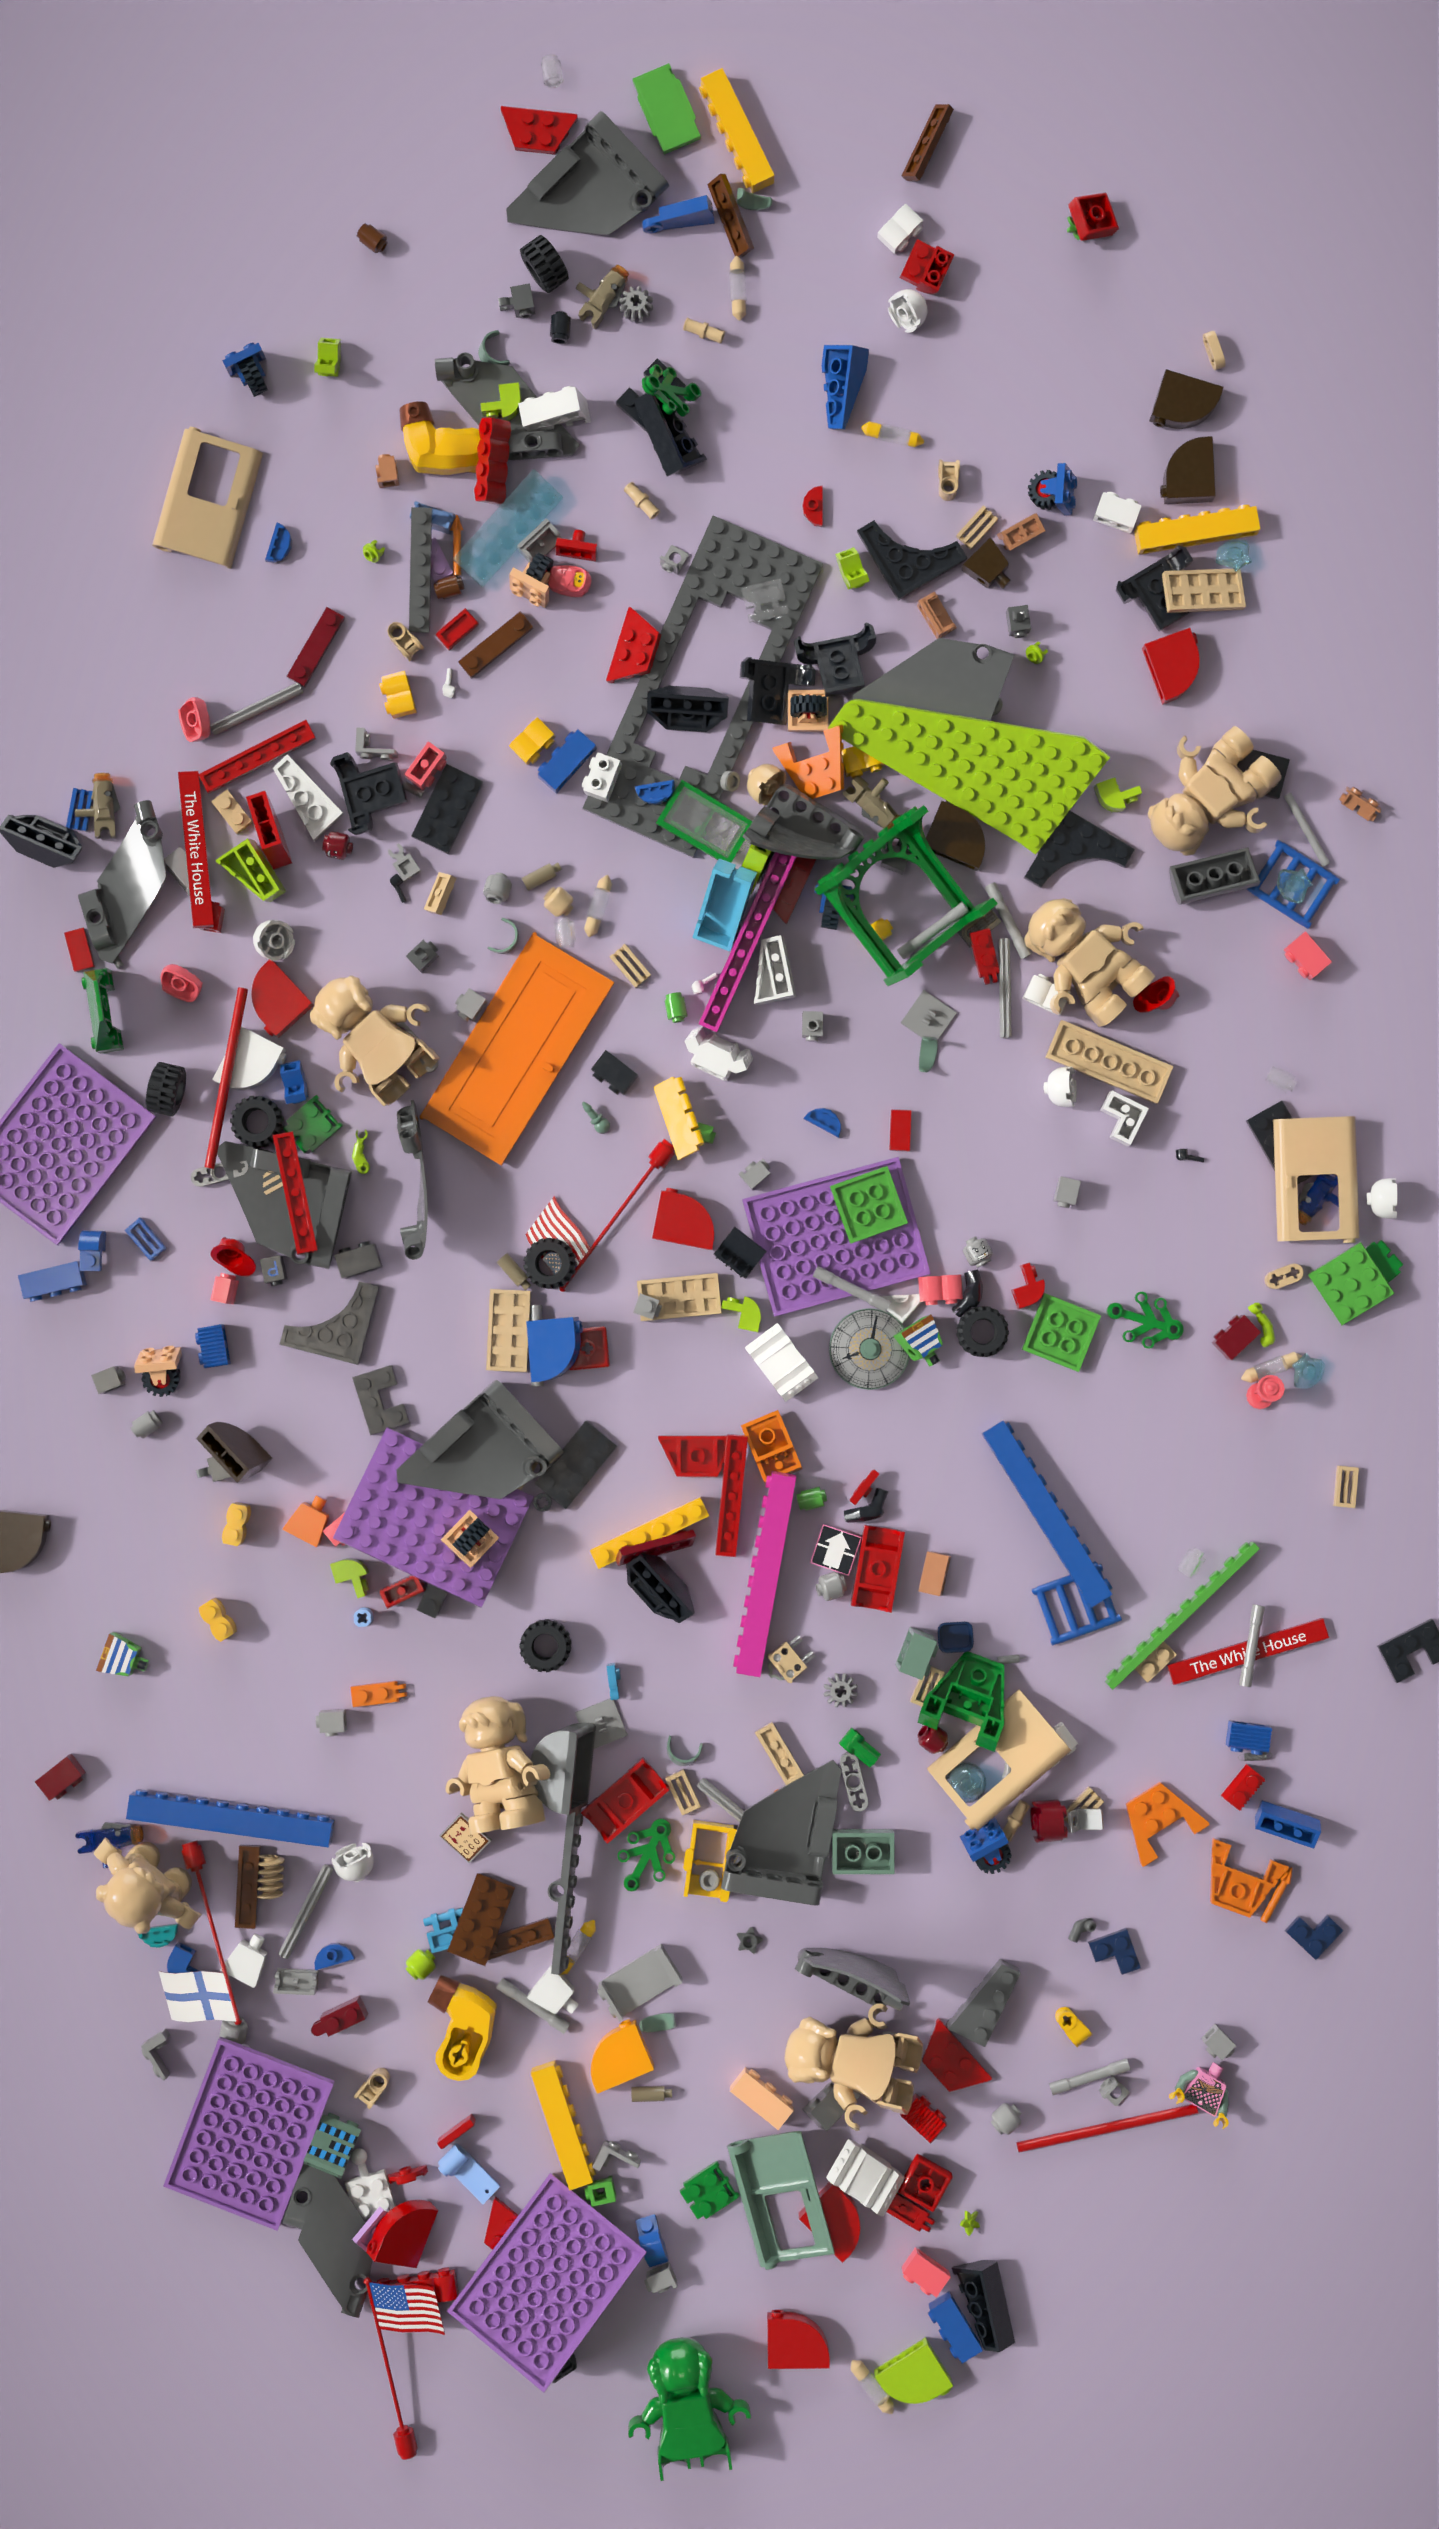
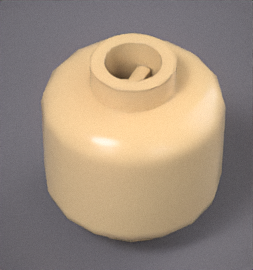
[543,887,573,917]

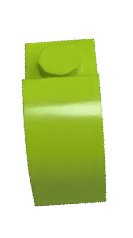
[314,338,341,377]
[480,382,522,421]
[835,547,869,590]
[1093,777,1142,812]
[721,1296,761,1332]
[330,1558,369,1598]

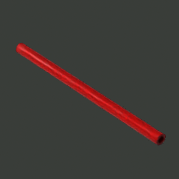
[204,987,248,1169]
[1016,2104,1198,2153]

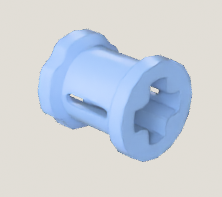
[353,1607,374,1627]

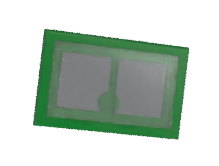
[656,780,753,863]

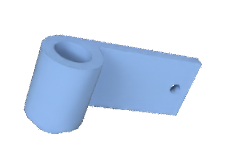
[438,2143,500,2204]

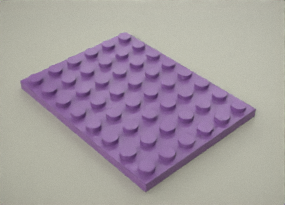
[0,1043,157,1246]
[742,1157,931,1317]
[333,1427,534,1608]
[163,2036,335,2231]
[447,2173,647,2393]

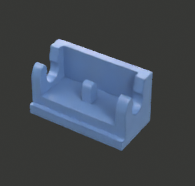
[410,501,456,535]

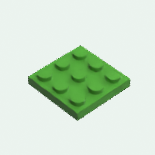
[830,1166,908,1244]
[1308,1242,1394,1325]
[1021,1293,1101,1372]

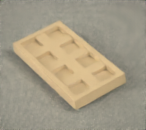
[1162,568,1246,613]
[637,1273,722,1321]
[486,1289,531,1372]

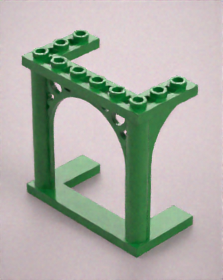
[814,805,998,986]

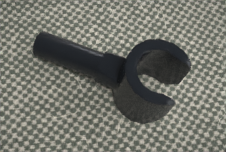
[390,874,406,903]
[1176,1149,1204,1163]

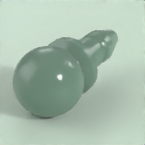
[582,1102,610,1134]

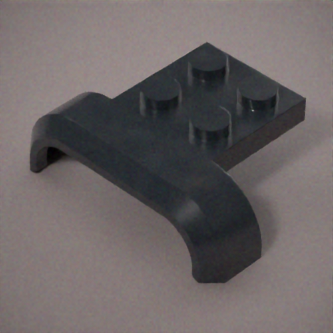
[1116,546,1193,631]
[794,623,876,697]
[739,657,816,725]
[330,752,408,835]

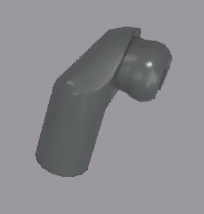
[1068,1918,1096,1943]

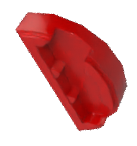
[802,485,823,527]
[849,1470,879,1505]
[387,2165,428,2185]

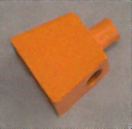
[282,1495,329,1547]

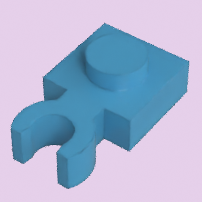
[606,1663,621,1700]

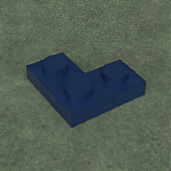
[1285,1915,1344,1960]
[1088,1928,1141,1975]

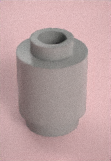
[131,1410,163,1439]

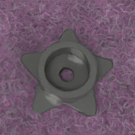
[737,1927,763,1954]

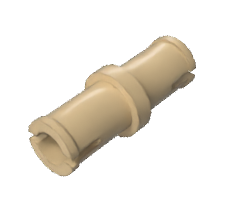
[683,317,725,344]
[624,482,660,520]
[1002,1799,1031,1842]

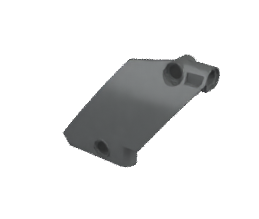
[435,352,580,460]
[78,800,167,964]
[397,1100,428,1260]
[283,2164,372,2318]

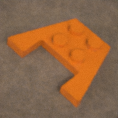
[772,725,844,799]
[1126,1782,1210,1867]
[1210,1838,1289,1918]

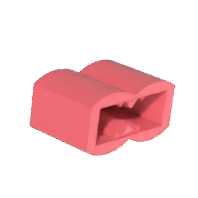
[210,1273,239,1305]
[918,1275,963,1305]

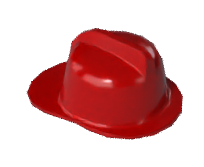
[1133,976,1179,1013]
[211,1237,256,1276]

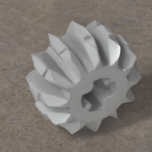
[619,286,653,322]
[824,1673,858,1708]

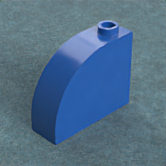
[526,1317,583,1382]

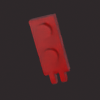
[969,928,1000,985]
[886,2193,936,2232]

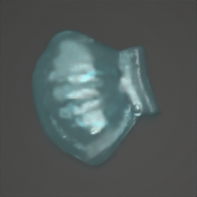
[1216,539,1252,572]
[1277,868,1313,904]
[1292,1353,1325,1389]

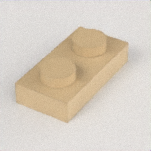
[211,790,253,834]
[424,872,456,915]
[1135,1641,1177,1683]

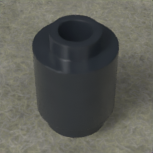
[550,311,571,344]

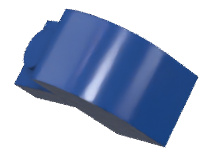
[280,1060,309,1104]
[78,1231,106,1271]
[167,1942,199,1973]
[635,2214,669,2268]

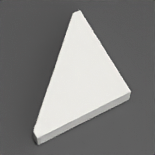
[881,1294,921,1324]

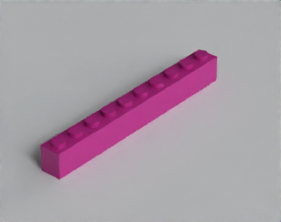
[699,852,796,1033]
[733,1471,796,1677]

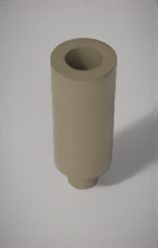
[522,863,562,891]
[496,1253,531,1290]
[631,2086,672,2102]

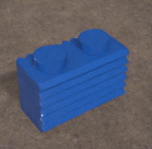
[195,1324,231,1368]
[1225,1720,1272,1755]

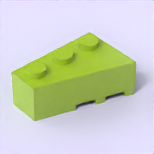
[215,838,287,902]

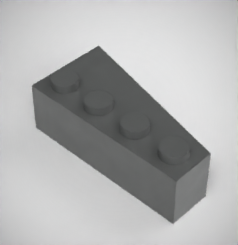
[946,1959,1021,2047]
[802,2081,862,2131]

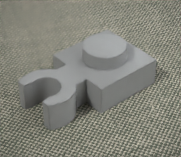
[388,843,421,882]

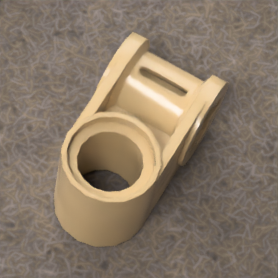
[938,459,960,501]
[387,622,424,662]
[353,2068,390,2110]

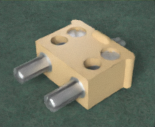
[767,1635,815,1683]

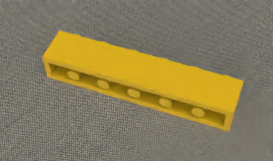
[699,68,775,193]
[1134,504,1260,555]
[590,1496,709,1569]
[531,2060,596,2191]

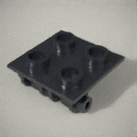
[713,1226,767,1279]

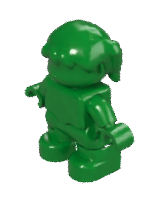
[628,2337,751,2481]

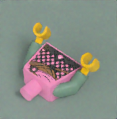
[1169,2062,1229,2129]

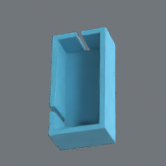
[692,859,757,951]

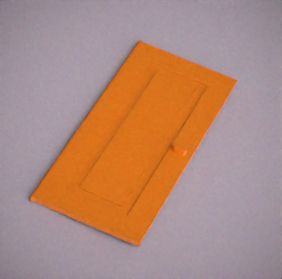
[419,932,615,1166]

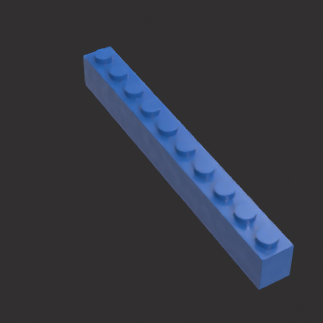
[981,1421,1113,1607]
[126,1789,335,1848]

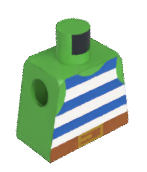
[894,1314,943,1367]
[96,1632,149,1676]

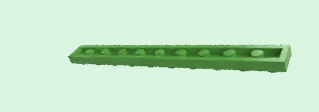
[1105,1542,1260,1690]

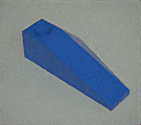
[821,345,869,429]

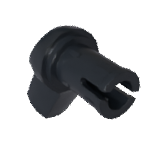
[952,1269,983,1317]
[844,1488,888,1523]

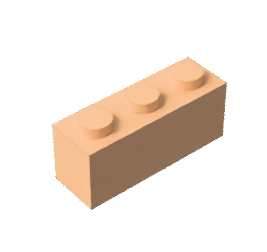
[730,2067,794,2130]

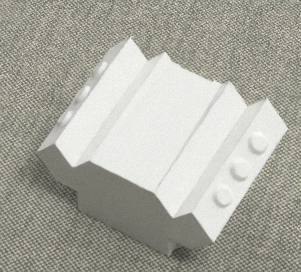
[685,1026,753,1081]
[745,1323,818,1402]
[826,2139,905,2217]

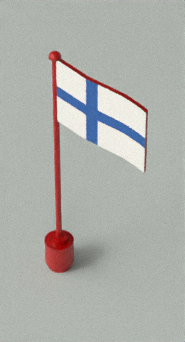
[159,1840,242,2025]

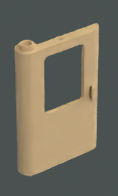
[152,427,263,569]
[1273,1116,1359,1243]
[927,1689,1072,1831]

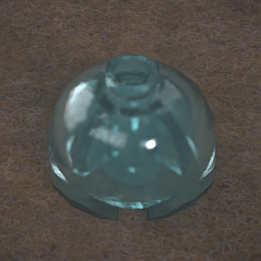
[946,1761,987,1803]

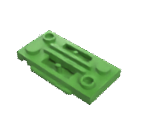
[632,63,701,155]

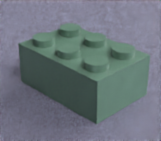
[895,1627,939,1680]
[832,1829,895,1874]

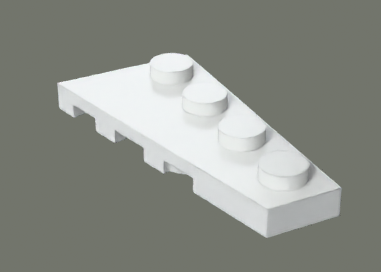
[273,754,343,842]

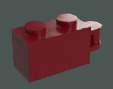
[311,1995,368,2037]

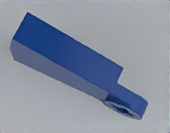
[642,195,715,233]

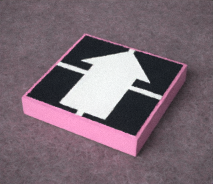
[810,1524,862,1576]

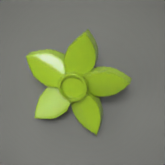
[960,2211,980,2236]

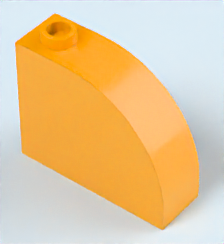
[591,2019,654,2094]

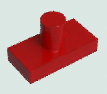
[556,530,597,562]

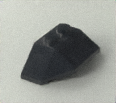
[647,685,729,732]
[0,815,82,868]
[626,1553,695,1623]

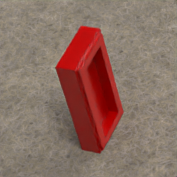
[435,608,479,650]
[64,927,95,972]
[889,1110,911,1151]
[437,2114,476,2149]

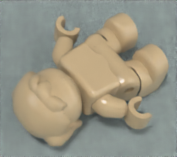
[1148,726,1281,856]
[1024,898,1155,1027]
[310,976,440,1106]
[446,1696,550,1834]
[94,1837,202,1934]
[785,2004,923,2131]

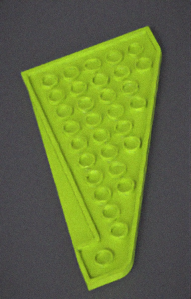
[828,699,1110,855]

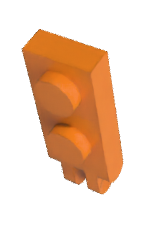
[350,1681,407,1707]

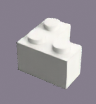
[1100,1091,1149,1146]

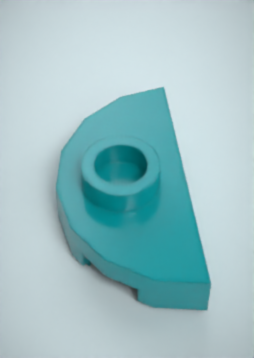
[138,1923,178,1948]

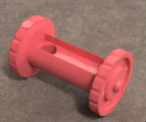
[1246,1375,1285,1410]

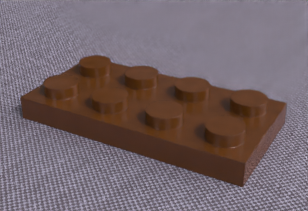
[447,1873,515,1966]

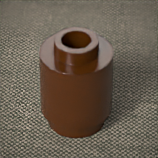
[357,223,388,253]
[433,575,465,600]

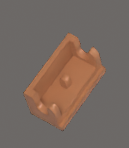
[997,513,1045,551]
[917,592,957,639]
[918,1551,951,1596]

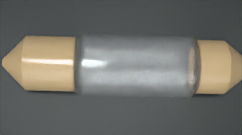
[729,256,747,321]
[584,875,612,937]
[1241,1352,1302,1383]
[851,2360,894,2414]

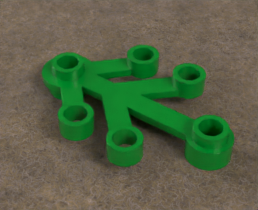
[642,364,702,417]
[1106,1292,1184,1349]
[617,1819,675,1891]

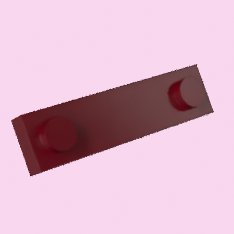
[287,607,345,687]
[615,1529,696,1566]

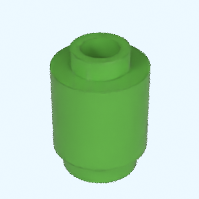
[664,992,688,1023]
[796,1486,827,1511]

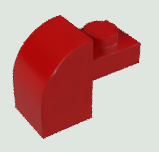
[1011,1262,1045,1309]

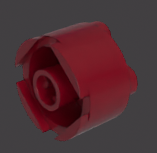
[1030,1799,1068,1843]

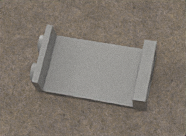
[597,1944,683,2022]

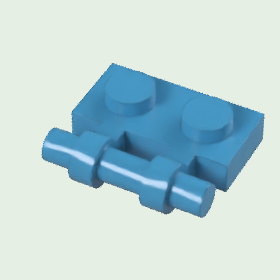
[423,1908,463,1953]

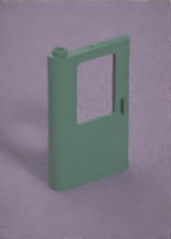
[727,2131,835,2270]

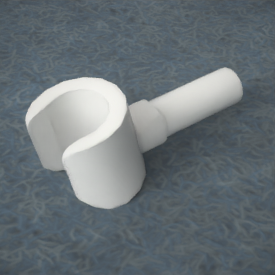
[442,668,455,698]
[692,973,717,994]

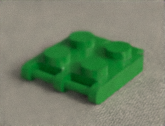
[283,1095,343,1153]
[1365,1240,1403,1283]
[679,2161,740,2219]

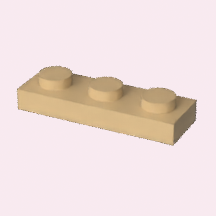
[755,1722,804,1785]

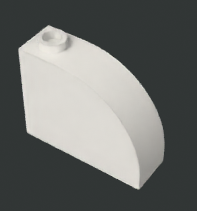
[212,1026,287,1090]

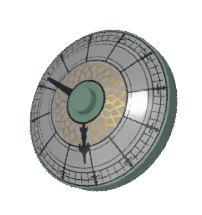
[829,1309,910,1390]

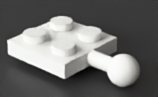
[345,2148,396,2220]

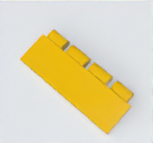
[653,1077,704,1160]

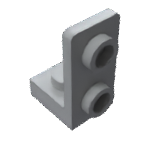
[355,728,398,760]
[141,2028,170,2081]
[592,2140,641,2171]

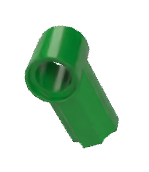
[839,1727,881,1767]

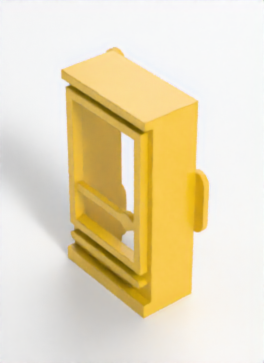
[683,1820,737,1902]

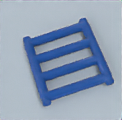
[1246,840,1340,929]
[1032,1564,1122,1646]

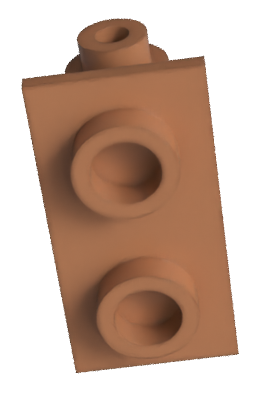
[1339,787,1381,822]

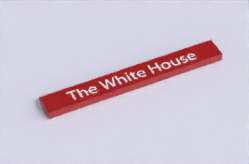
[178,771,214,928]
[1167,1618,1329,1685]

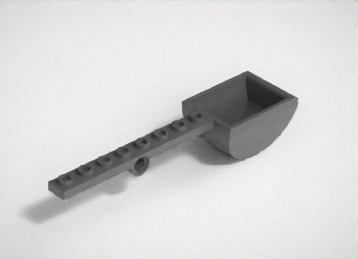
[530,1722,596,1975]

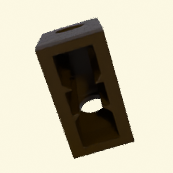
[961,538,1011,589]

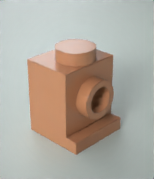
[375,454,400,488]

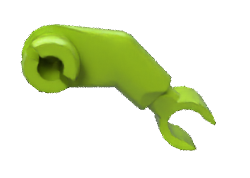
[352,1129,370,1174]
[1248,1303,1275,1347]

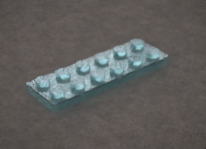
[452,469,563,587]

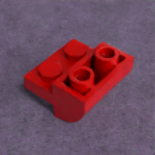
[899,239,955,294]

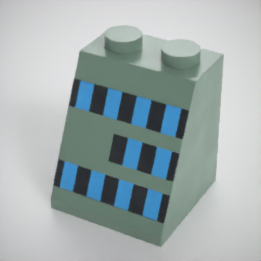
[303,2113,361,2179]

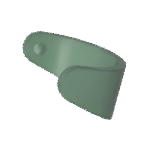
[737,188,772,210]
[478,330,510,366]
[487,918,519,954]
[919,1036,938,1072]
[667,1735,703,1766]
[640,2013,677,2032]

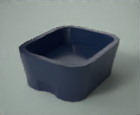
[937,1621,974,1653]

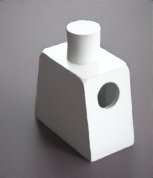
[220,1934,268,1988]
[527,1965,578,2014]

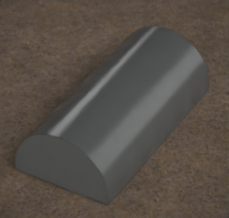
[1169,847,1260,905]

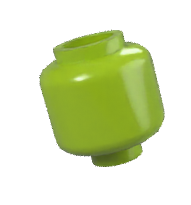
[405,1949,436,1980]

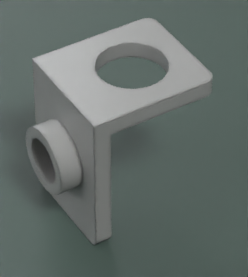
[660,545,688,575]
[1068,1809,1104,1833]
[1099,2076,1129,2106]

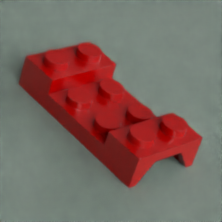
[850,1524,905,1613]
[581,1757,670,1844]

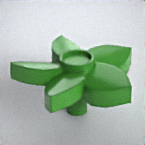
[1067,216,1080,240]

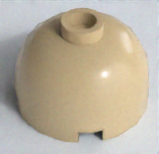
[747,764,787,805]

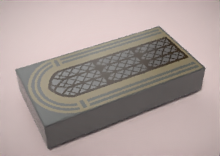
[957,909,1001,948]

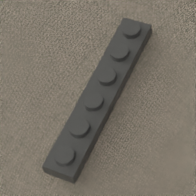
[409,507,432,633]

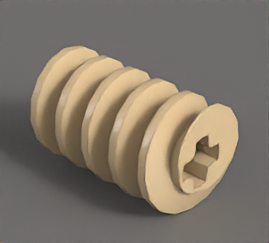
[257,1854,285,1899]

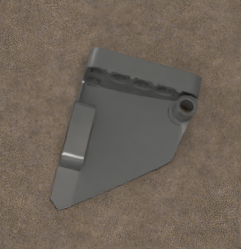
[506,111,669,235]
[852,638,1014,721]
[742,784,864,860]
[217,1141,352,1269]
[396,1380,564,1499]
[721,1760,842,1906]
[795,1948,910,2011]

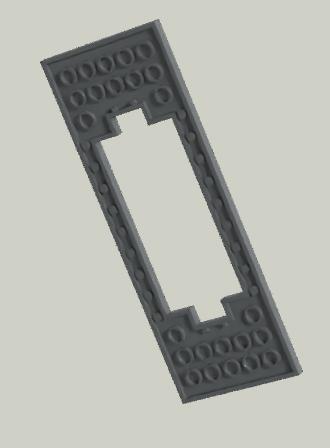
[583,515,823,858]

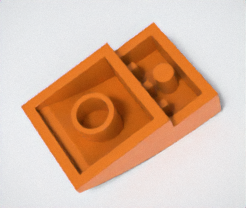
[741,1410,802,1485]

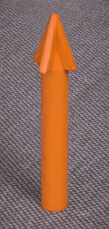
[450,515,464,576]
[1260,1867,1293,1923]

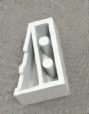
[518,386,591,432]
[754,935,797,1006]

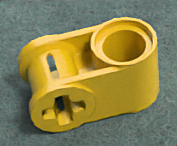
[1055,2007,1093,2048]

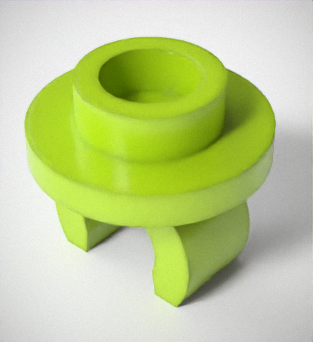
[363,540,385,563]
[1026,642,1048,664]

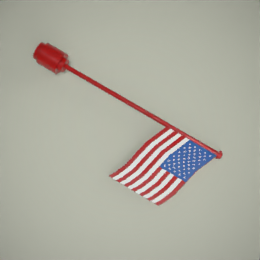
[525,1139,675,1292]
[364,2278,445,2460]

